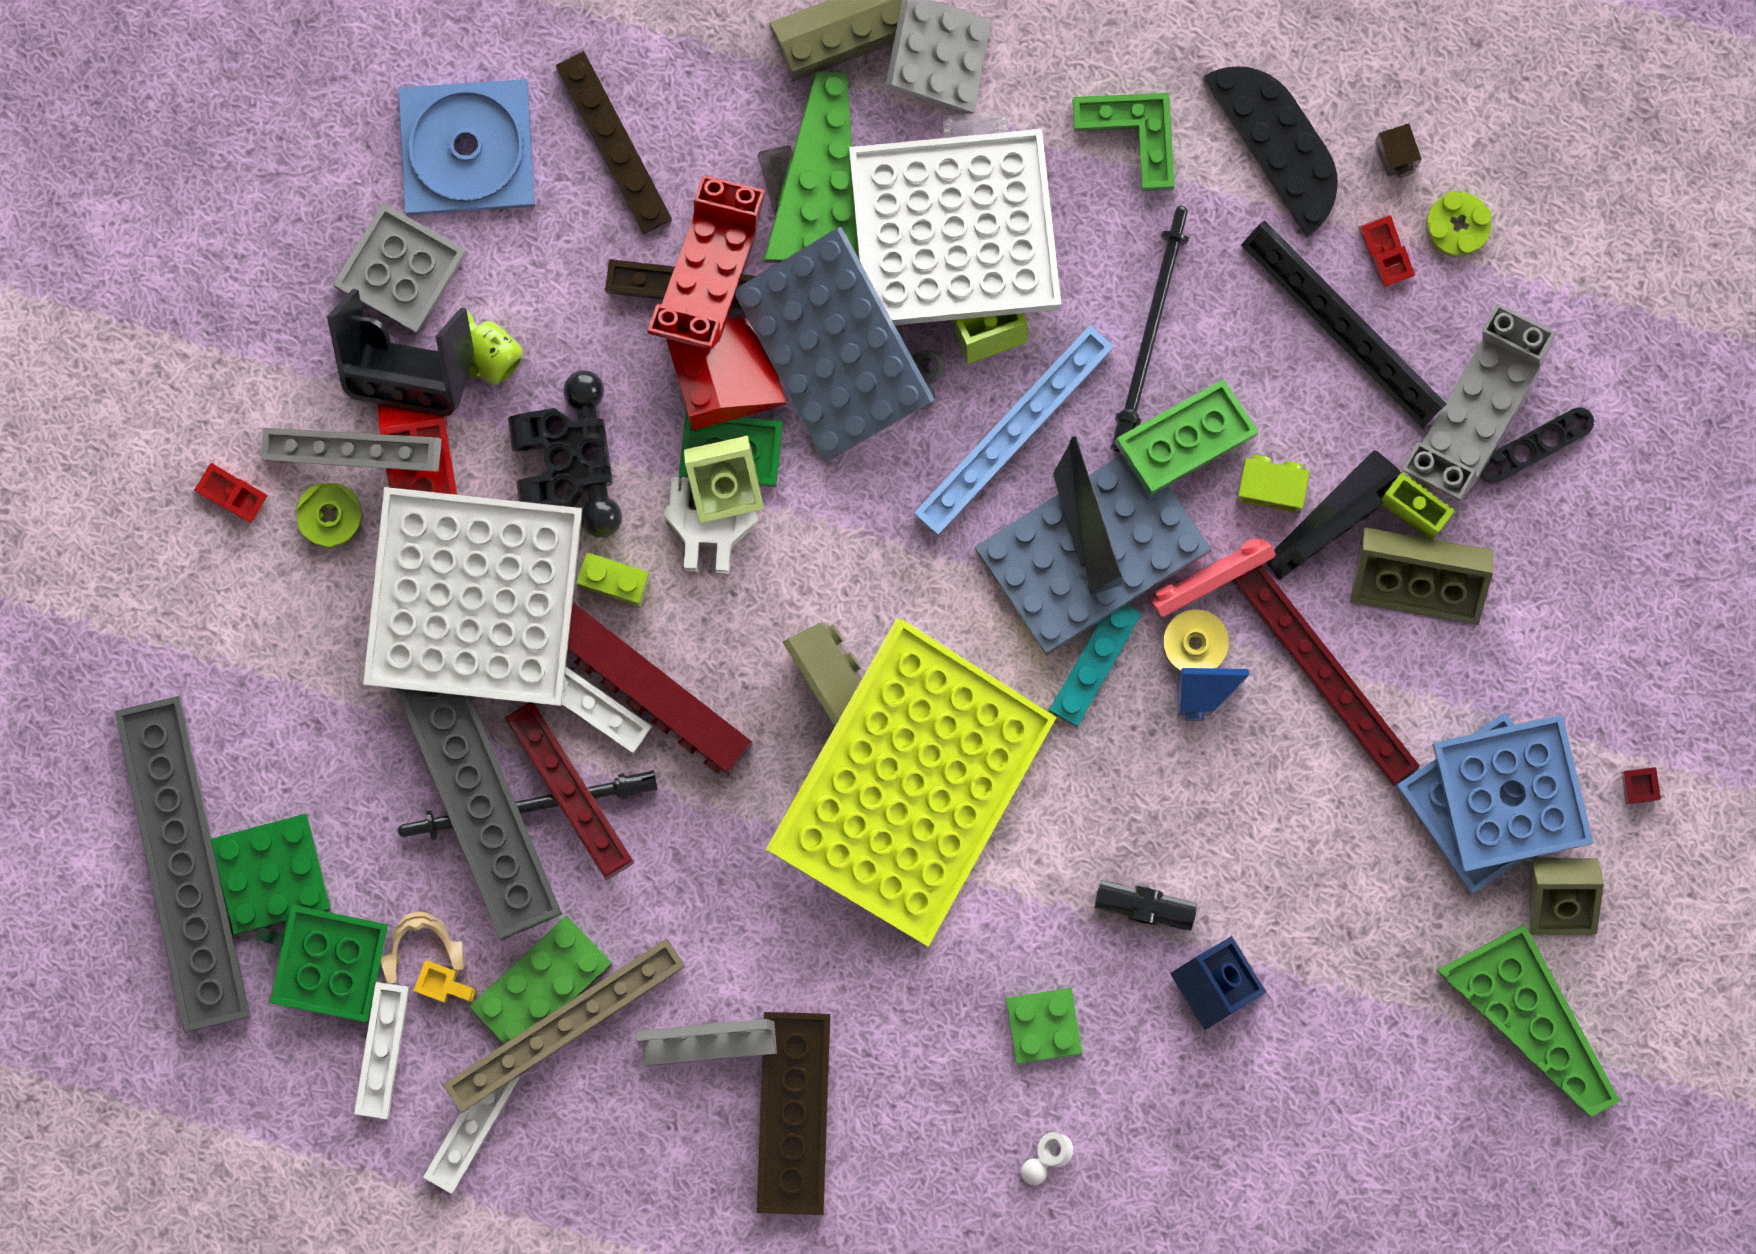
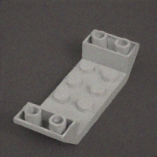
[1402,304,1556,500]

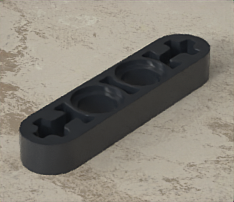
[1480,407,1594,484]

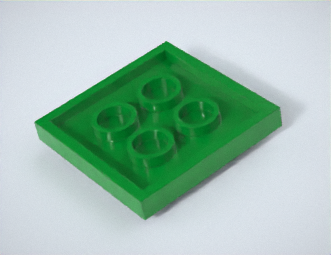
[211,814,332,935]
[269,905,388,1022]

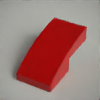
[1358,215,1415,287]
[193,463,268,523]

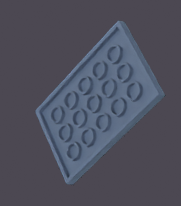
[735,227,935,462]
[975,454,1211,656]

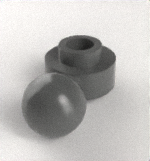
[913,350,945,410]

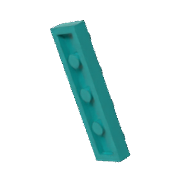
[1049,605,1142,727]

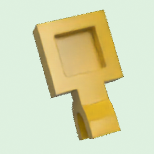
[413,960,477,1003]

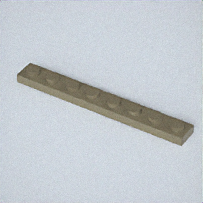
[443,938,685,1114]

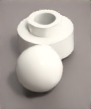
[1021,1132,1073,1185]

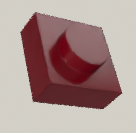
[1621,767,1661,805]

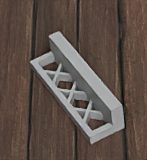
[636,1019,777,1066]

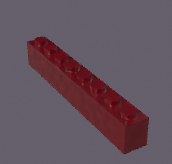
[568,602,753,775]

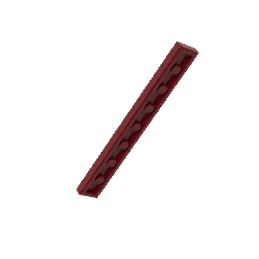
[1232,564,1420,786]

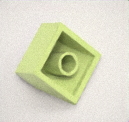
[684,436,764,523]

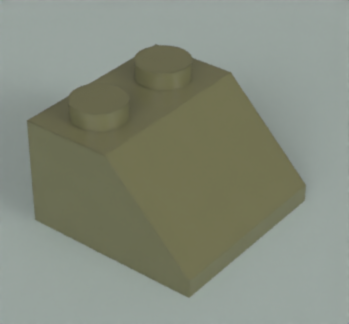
[1529,858,1604,935]

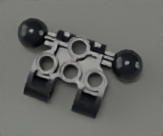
[508,370,622,538]

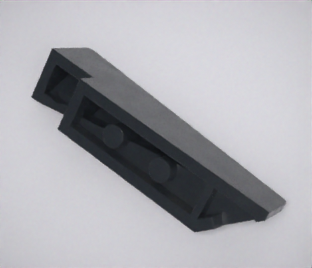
[1053,436,1122,595]
[1266,450,1401,580]

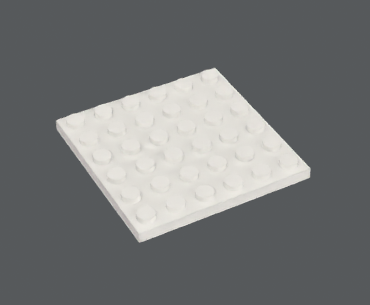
[849,129,1061,325]
[363,487,583,706]

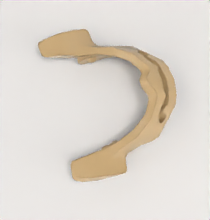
[381,912,465,984]

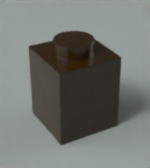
[1375,123,1422,178]

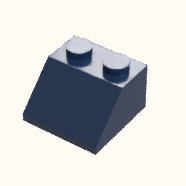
[1170,936,1267,1030]

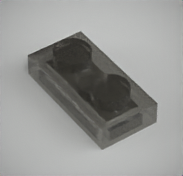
[758,145,793,216]

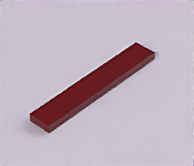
[504,702,634,881]

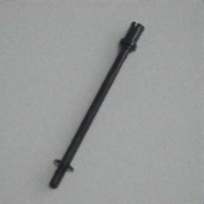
[1110,205,1189,453]
[397,770,658,840]

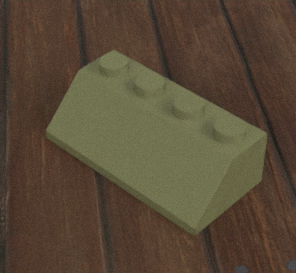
[770,0,902,82]
[1350,527,1493,625]
[783,622,862,726]

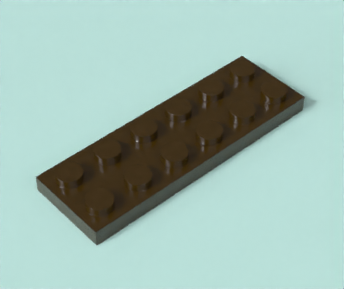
[757,1012,831,1215]

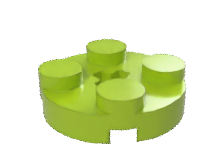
[1426,191,1492,257]
[297,483,363,549]

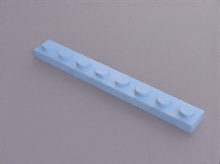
[914,325,1114,536]

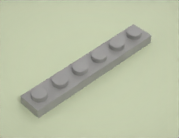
[261,428,441,472]

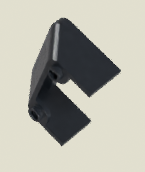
[327,289,474,416]

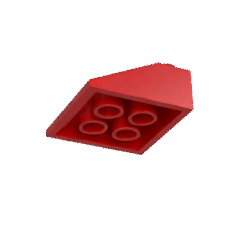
[666,317,787,431]

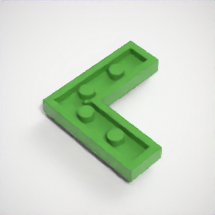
[1072,93,1175,191]

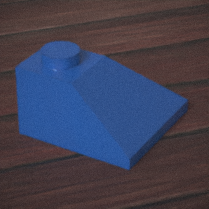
[1177,668,1249,721]

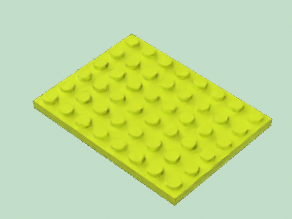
[765,618,1057,947]

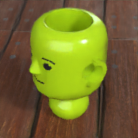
[467,312,523,385]

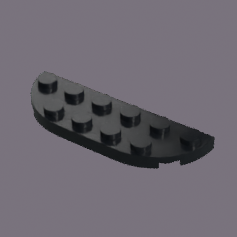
[1203,66,1338,238]

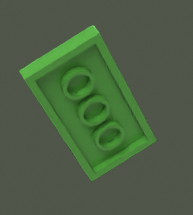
[1114,379,1259,496]
[469,915,612,1044]

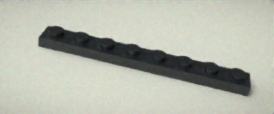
[1241,220,1447,428]

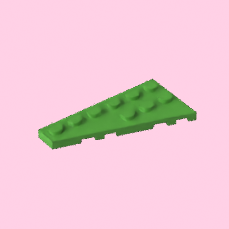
[762,72,858,263]
[1436,924,1620,1117]

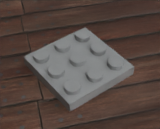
[885,0,991,114]
[333,203,467,335]

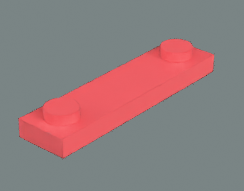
[1148,537,1276,617]

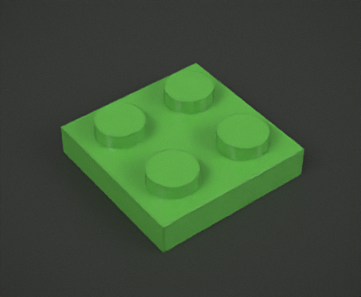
[1006,988,1082,1064]

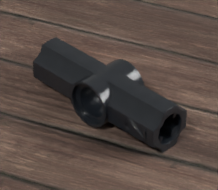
[1094,880,1198,931]

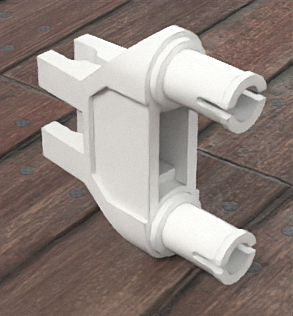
[663,477,759,575]

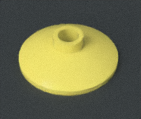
[1163,609,1229,671]

